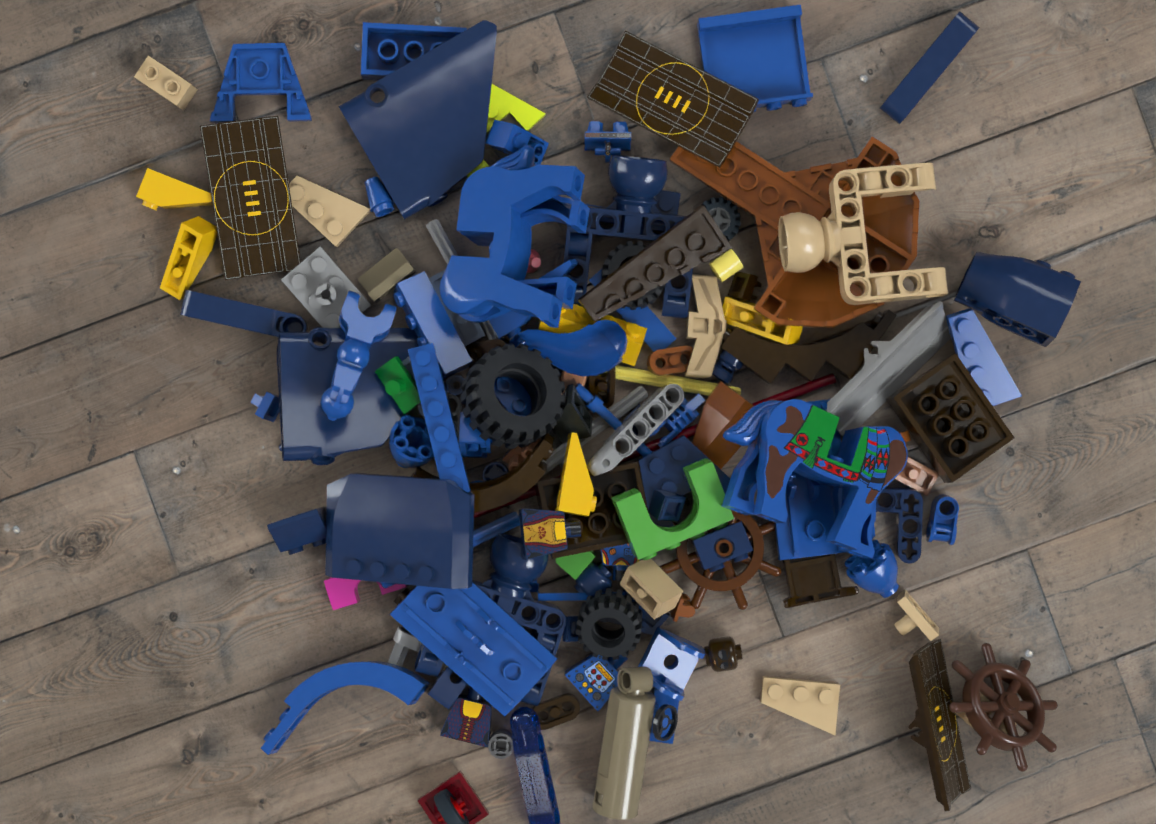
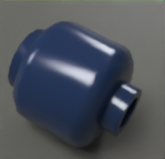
[574,562,612,598]

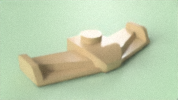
[685,274,727,378]

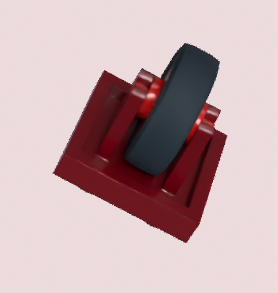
[418,770,489,824]

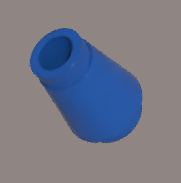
[364,177,394,217]

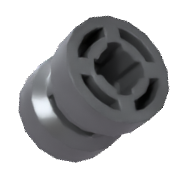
[488,729,515,759]

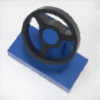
[649,688,679,744]

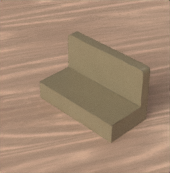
[358,248,416,303]

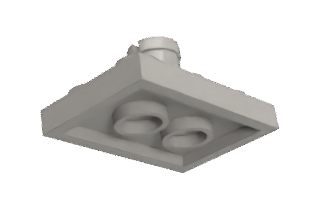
[281,246,371,328]

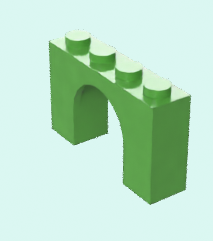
[611,458,734,560]

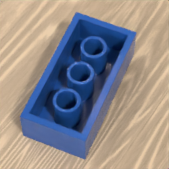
[361,22,467,81]

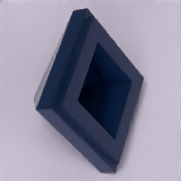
[562,615,578,642]

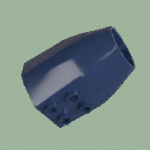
[954,252,1081,347]

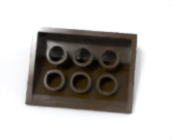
[886,353,1015,483]
[534,462,649,559]

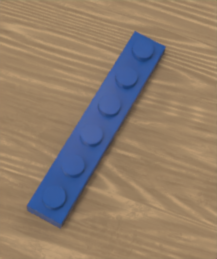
[408,343,471,492]

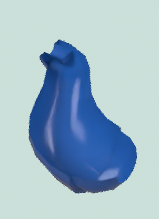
[509,320,627,377]

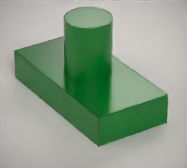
[375,356,421,414]

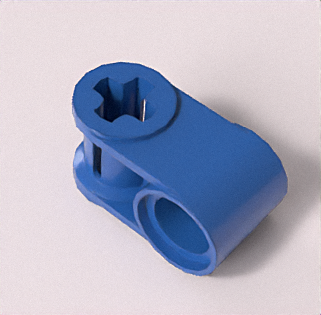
[926,494,959,545]

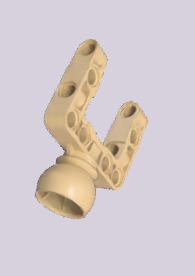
[778,163,948,305]

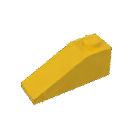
[136,168,213,211]
[160,216,217,300]
[722,296,803,345]
[555,432,597,516]

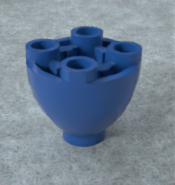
[389,415,434,468]
[845,540,899,598]

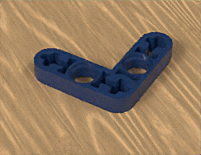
[876,487,923,564]

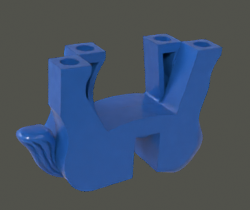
[440,145,590,328]

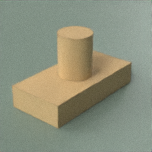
[894,589,939,641]

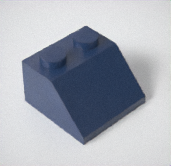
[267,506,326,555]

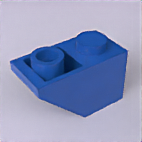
[485,120,549,166]

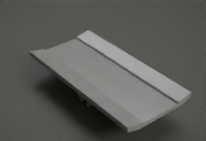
[826,300,951,438]

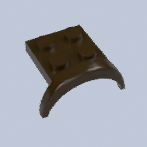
[783,554,859,608]

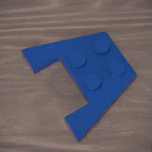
[210,43,312,123]

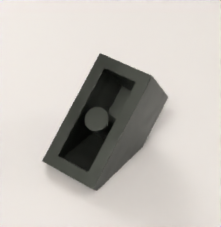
[552,384,593,443]

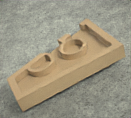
[760,676,840,735]

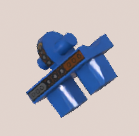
[585,121,631,163]

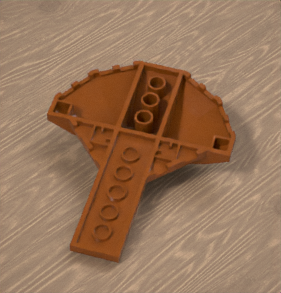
[670,136,920,328]

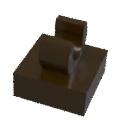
[728,272,762,301]

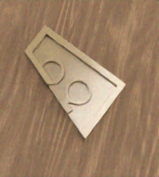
[289,176,370,247]

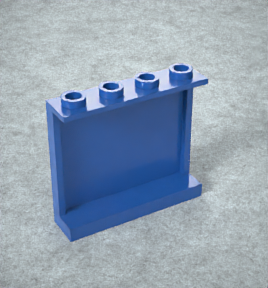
[697,4,813,113]

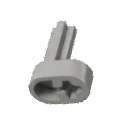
[387,626,421,667]

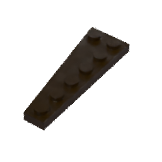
[577,205,732,321]

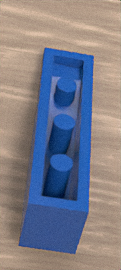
[489,258,578,339]

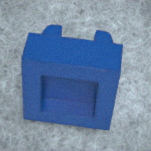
[250,392,280,422]

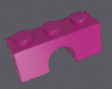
[324,577,408,610]

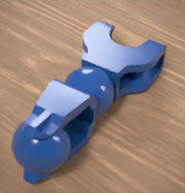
[320,291,397,421]

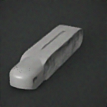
[587,384,684,476]

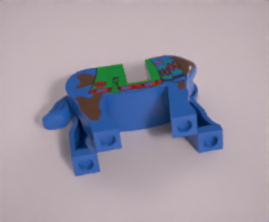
[721,399,908,559]

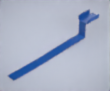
[530,580,633,601]

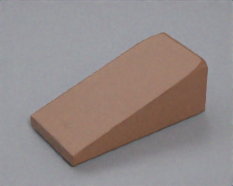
[895,457,938,496]

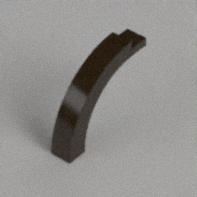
[411,433,555,512]

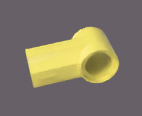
[709,249,744,282]

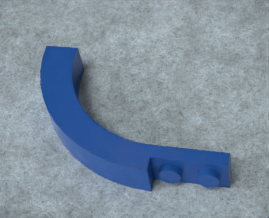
[261,661,431,755]

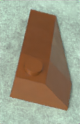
[692,380,755,469]

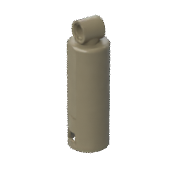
[592,666,656,820]

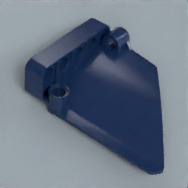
[338,20,497,220]
[277,327,419,465]

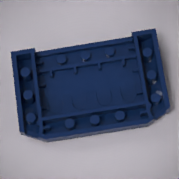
[325,473,474,589]

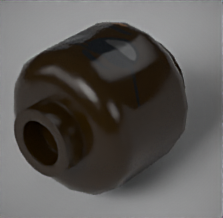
[704,637,743,672]

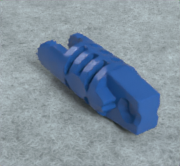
[650,393,705,448]

